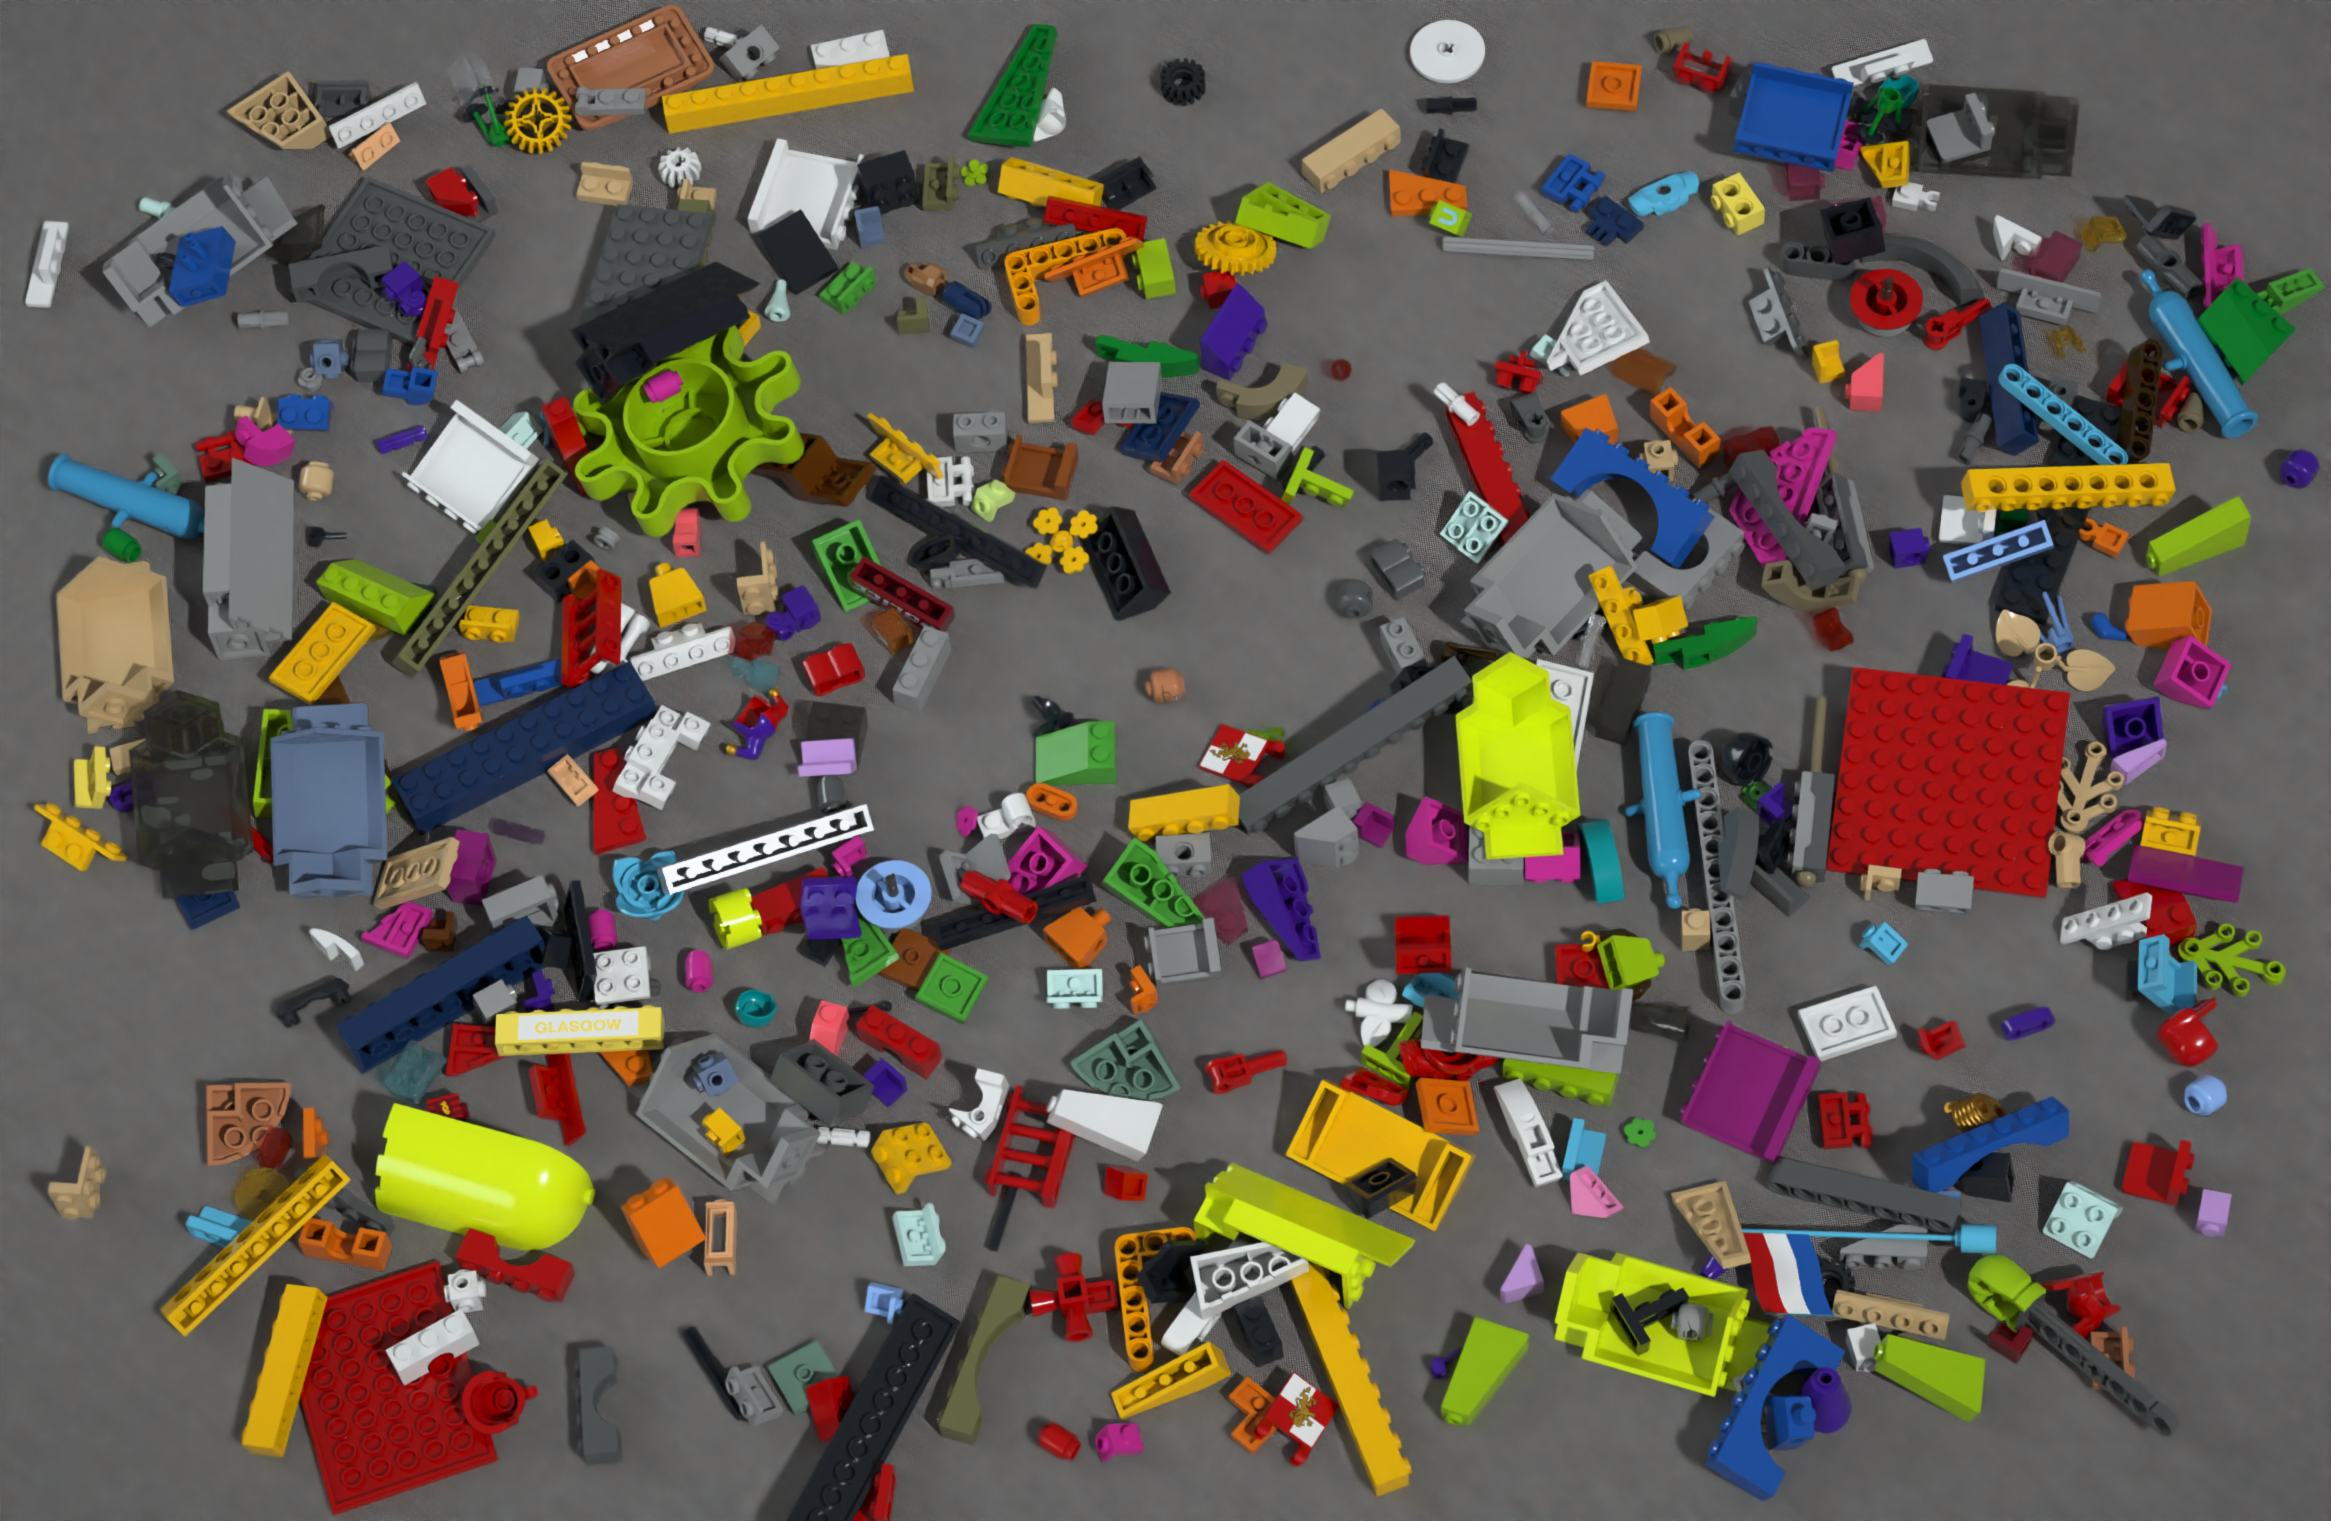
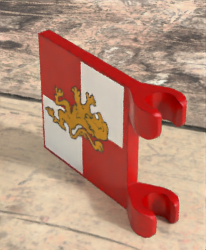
[1198,724,1287,788]
[1252,1372,1340,1467]

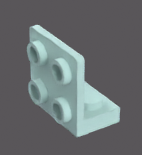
[2043,1181,2124,1258]

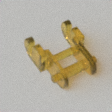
[2051,325,2086,360]

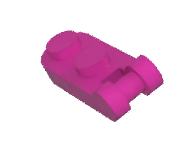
[2080,809,2145,866]

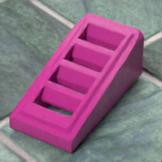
[1835,120,1863,170]

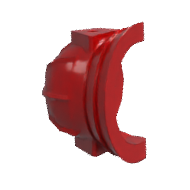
[462,1371,538,1434]

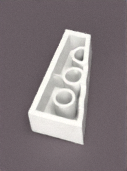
[1190,1242,1310,1320]

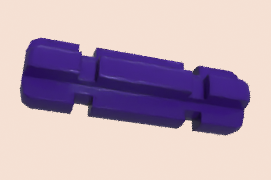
[377,425,428,454]

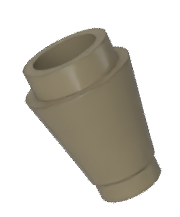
[1654,26,1693,54]
[2177,393,2204,432]

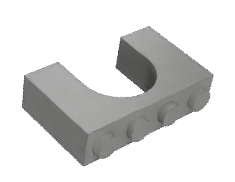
[1628,498,1745,610]

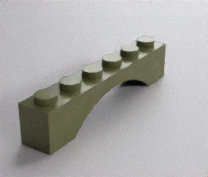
[937,1275,1031,1446]

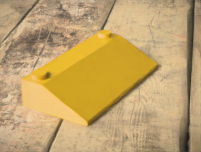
[1286,1079,1476,1231]

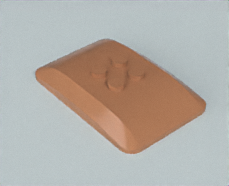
[547,5,715,130]

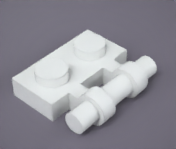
[927,456,975,507]

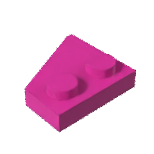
[361,901,433,959]

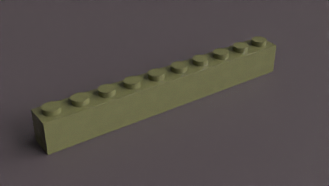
[391,458,567,679]

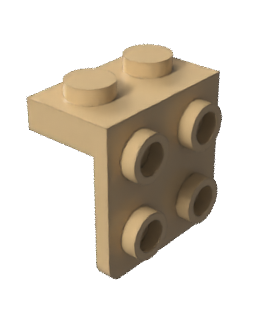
[737,541,779,615]
[48,1146,106,1220]

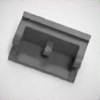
[316,80,371,118]

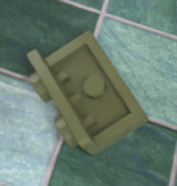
[923,155,960,211]

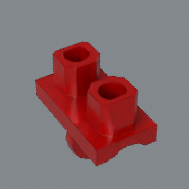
[1494,350,1544,395]

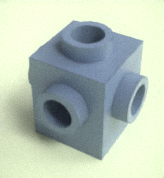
[310,339,349,378]
[692,1051,739,1097]

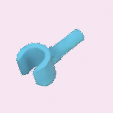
[540,411,550,447]

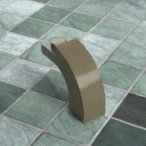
[1216,362,1309,420]
[1761,560,1861,614]

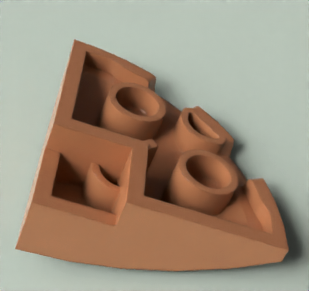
[206,1083,291,1166]

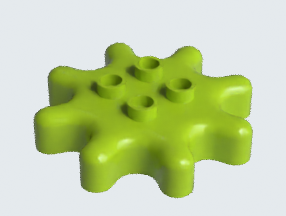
[573,325,804,538]

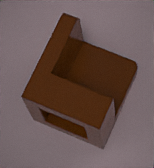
[422,911,458,952]

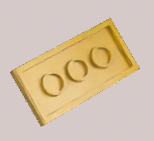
[269,602,376,706]

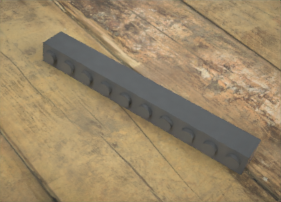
[1239,656,1473,834]

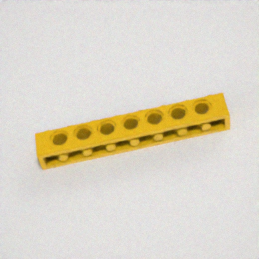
[1961,463,2176,512]
[160,1154,351,1337]

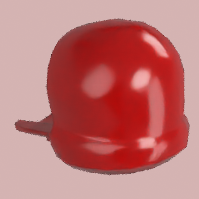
[2156,997,2219,1067]

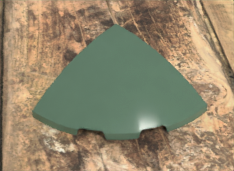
[1069,1019,1182,1101]

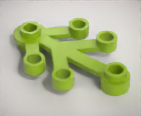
[2178,923,2286,997]

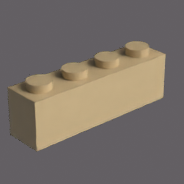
[1302,108,1401,194]

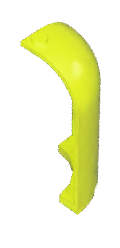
[375,1103,595,1251]

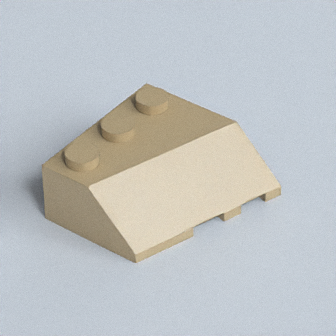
[226,71,332,149]

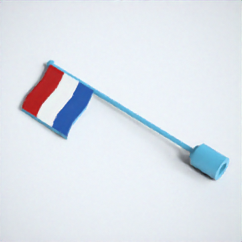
[1741,1224,1996,1317]

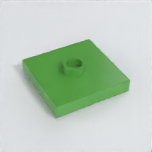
[915,952,989,1025]

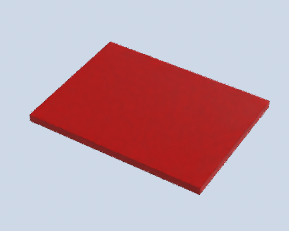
[277,1260,499,1516]

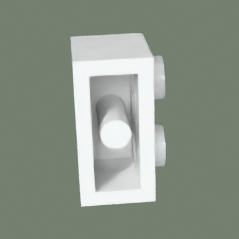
[1263,392,1320,453]

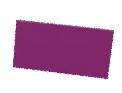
[2127,845,2244,903]

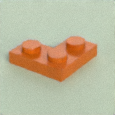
[1228,1376,1278,1456]

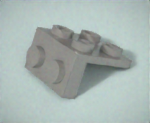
[1926,93,1995,162]
[939,833,1011,906]

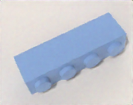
[1943,520,2054,583]

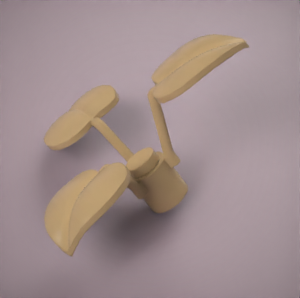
[1996,609,2115,692]

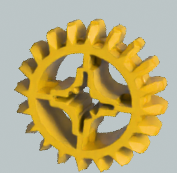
[504,87,572,155]

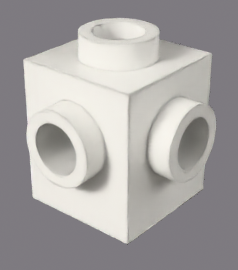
[444,1270,486,1313]

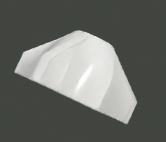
[1033,88,1066,142]

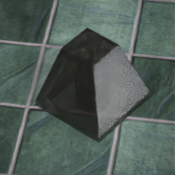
[265,204,325,267]

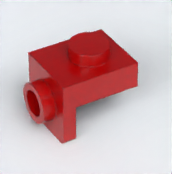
[1918,1020,1966,1061]

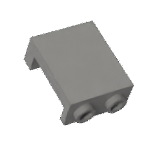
[1144,918,1222,986]

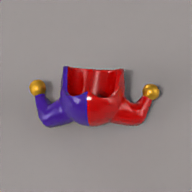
[726,688,789,760]

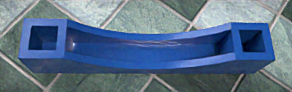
[1912,1096,2070,1193]

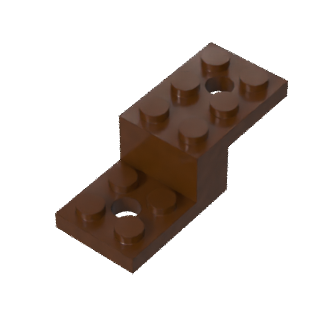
[750,433,877,507]

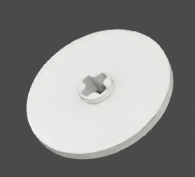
[1410,20,1485,83]

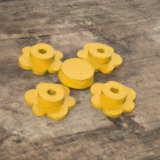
[1025,507,1098,574]

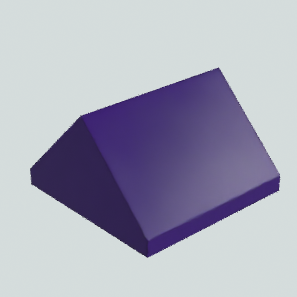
[2101,696,2164,759]

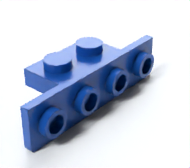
[474,658,564,707]

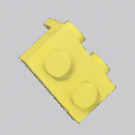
[73,746,111,809]

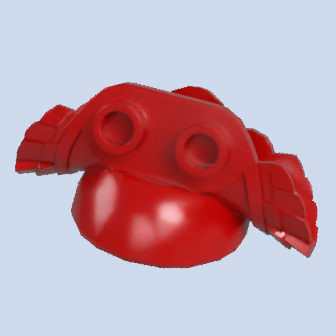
[1398,1038,1499,1081]

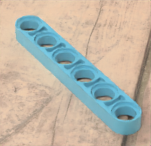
[1999,364,2128,465]

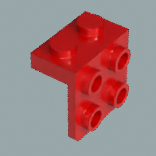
[2122,1140,2195,1206]

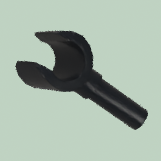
[309,527,347,547]

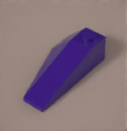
[1241,858,1321,962]

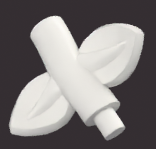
[1345,979,1413,1048]

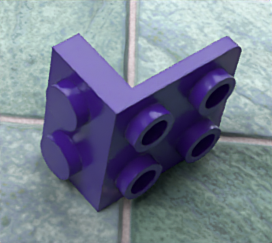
[1942,633,2012,685]

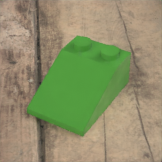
[809,519,881,612]
[1036,721,1117,786]

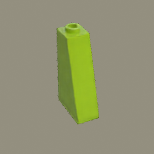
[2145,496,2251,577]
[1441,1317,1529,1427]
[1873,1334,1986,1422]

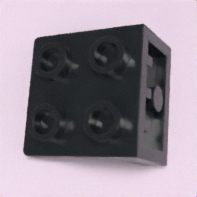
[2122,194,2197,240]

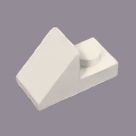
[1993,215,2042,261]

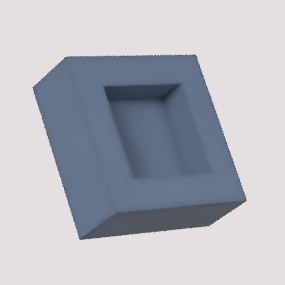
[950,313,985,348]

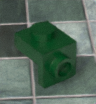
[1994,509,2028,537]

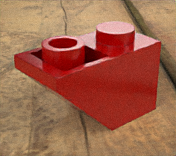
[425,167,479,217]

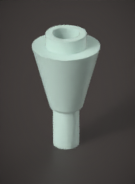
[765,280,790,322]

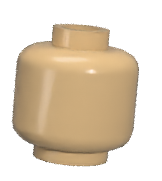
[299,461,334,501]

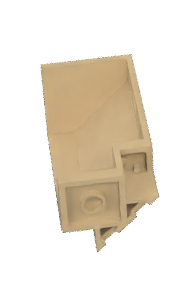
[56,556,174,734]

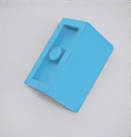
[1562,1118,1606,1181]
[185,1206,252,1248]

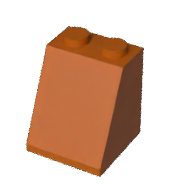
[2125,581,2212,650]
[621,1177,706,1269]

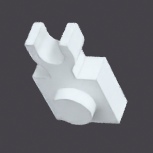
[1892,182,1940,211]

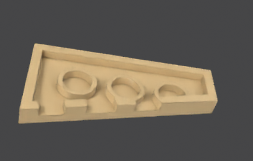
[1671,1181,1751,1269]

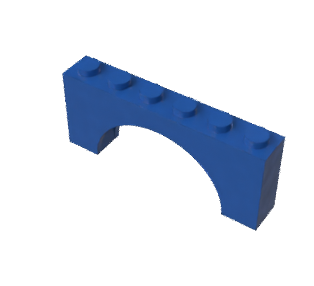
[1550,428,1715,569]
[1705,1314,1845,1502]

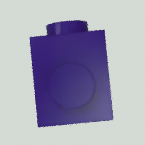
[523,970,555,1013]

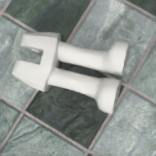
[590,603,650,675]

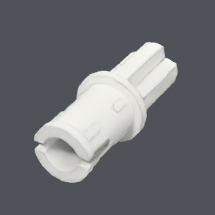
[1434,382,1480,426]

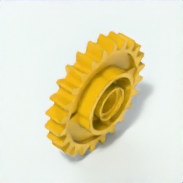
[1194,220,1277,276]

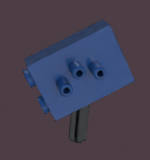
[156,226,236,307]

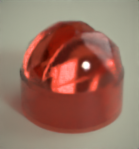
[1330,359,1352,381]

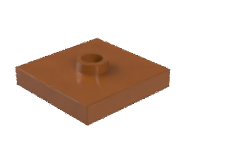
[878,928,951,992]

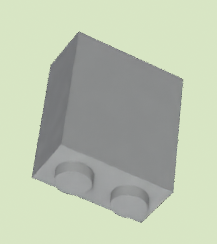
[1102,362,1162,423]

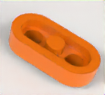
[1026,783,1078,821]

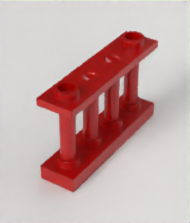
[561,568,621,689]
[984,1085,1075,1209]

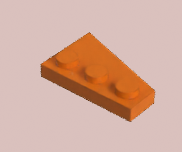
[1389,169,1467,217]

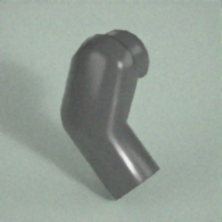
[409,337,431,370]

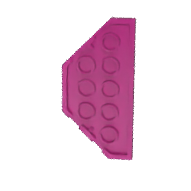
[1729,427,1838,568]

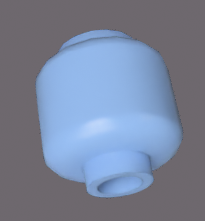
[2184,1075,2227,1116]

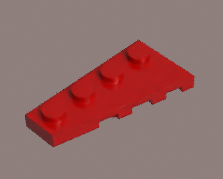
[594,747,647,855]

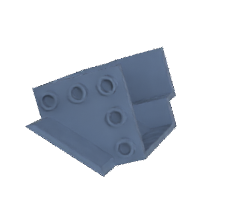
[270,703,387,899]

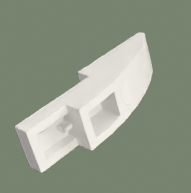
[1494,1078,1563,1188]

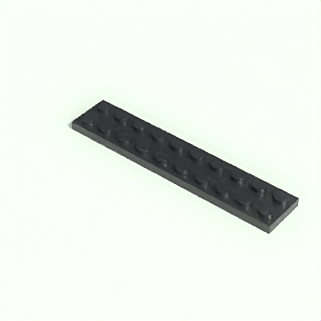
[1995,395,2122,626]
[786,1293,961,1521]

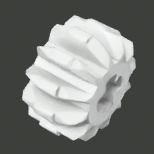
[658,146,702,189]

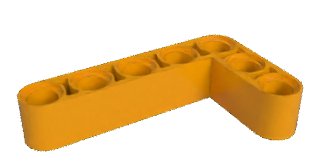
[1004,228,1127,326]
[1115,1227,1197,1372]

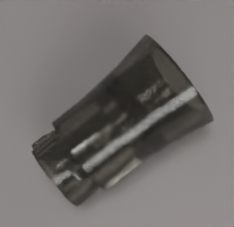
[1630,1003,1692,1044]

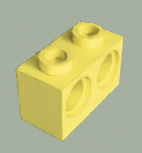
[1711,172,1765,236]

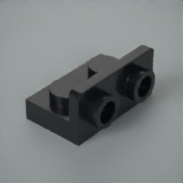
[1421,129,1469,184]

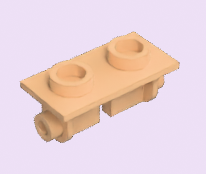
[348,122,400,171]

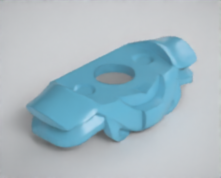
[1628,171,1699,217]

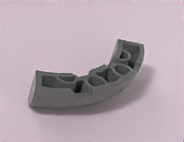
[1860,233,1985,307]

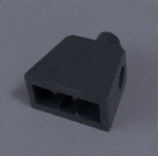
[1957,1152,2015,1203]

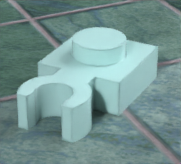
[1530,334,1575,377]

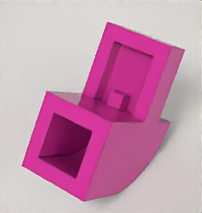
[235,415,295,466]

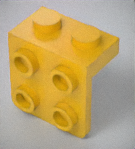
[871,1122,952,1195]

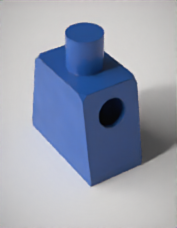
[1763,1394,1816,1451]

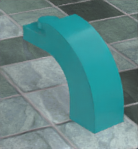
[1578,818,1625,904]

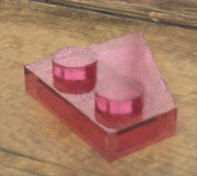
[1194,875,1248,946]

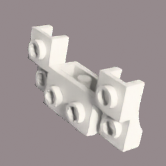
[613,705,711,810]

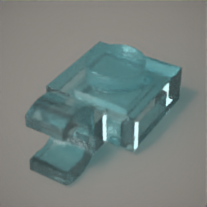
[731,657,780,693]

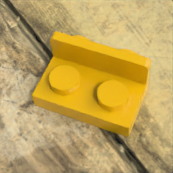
[459,605,520,643]

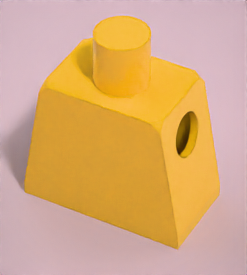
[649,563,707,628]

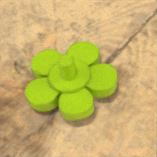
[960,160,989,187]

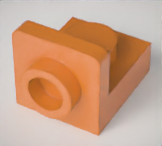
[1129,965,1158,1015]

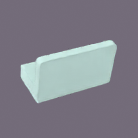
[499,412,544,449]

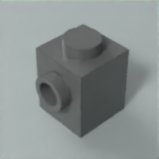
[2047,376,2079,415]

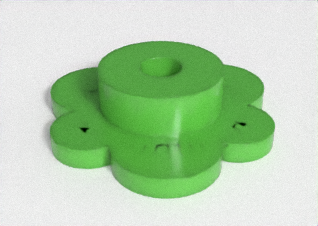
[1743,782,1772,810]
[1624,1118,1656,1148]

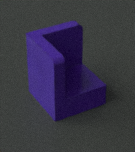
[1756,782,1793,826]
[863,1058,908,1107]

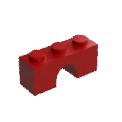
[856,1005,942,1080]

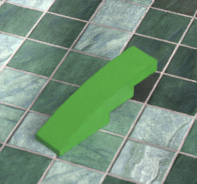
[2256,268,2325,315]

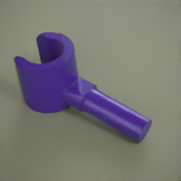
[1430,1347,1463,1380]

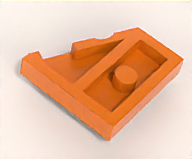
[598,1050,654,1087]
[303,1107,330,1158]

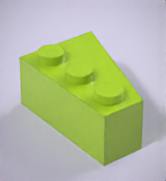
[1235,182,1331,249]

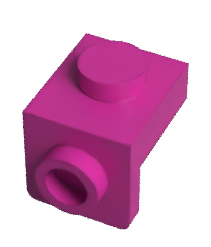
[831,835,867,878]
[1095,1423,1144,1462]

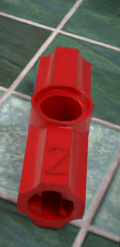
[960,870,1038,924]

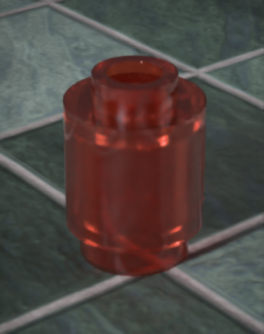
[256,1128,292,1171]

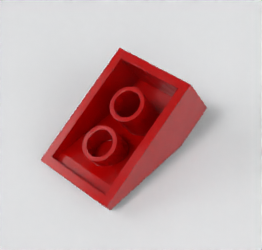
[2112,878,2197,947]

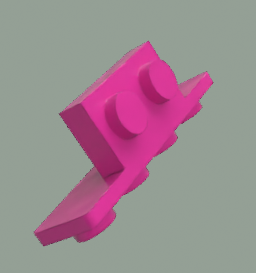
[2200,222,2244,310]

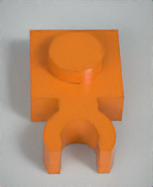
[2078,518,2129,558]

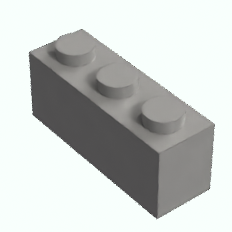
[892,626,952,714]

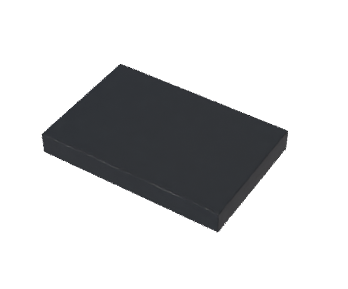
[757,209,839,295]

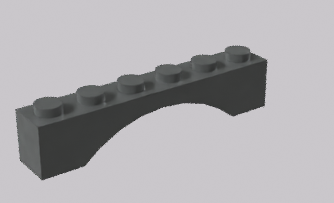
[1728,450,1846,588]

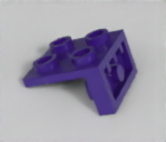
[799,877,862,939]

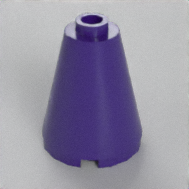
[1796,1367,1852,1434]

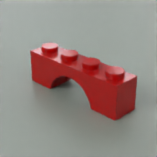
[455,1228,575,1303]

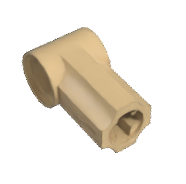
[2048,831,2085,888]

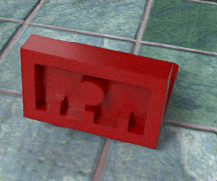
[853,1464,897,1521]

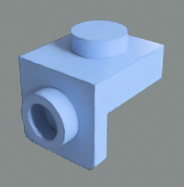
[864,1282,906,1324]

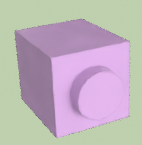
[2195,1189,2232,1237]

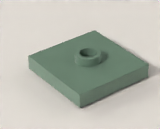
[768,1340,839,1415]

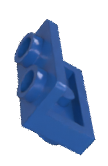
[277,394,334,431]

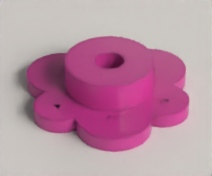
[956,805,978,836]

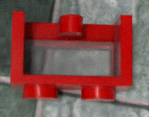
[1673,42,1732,93]

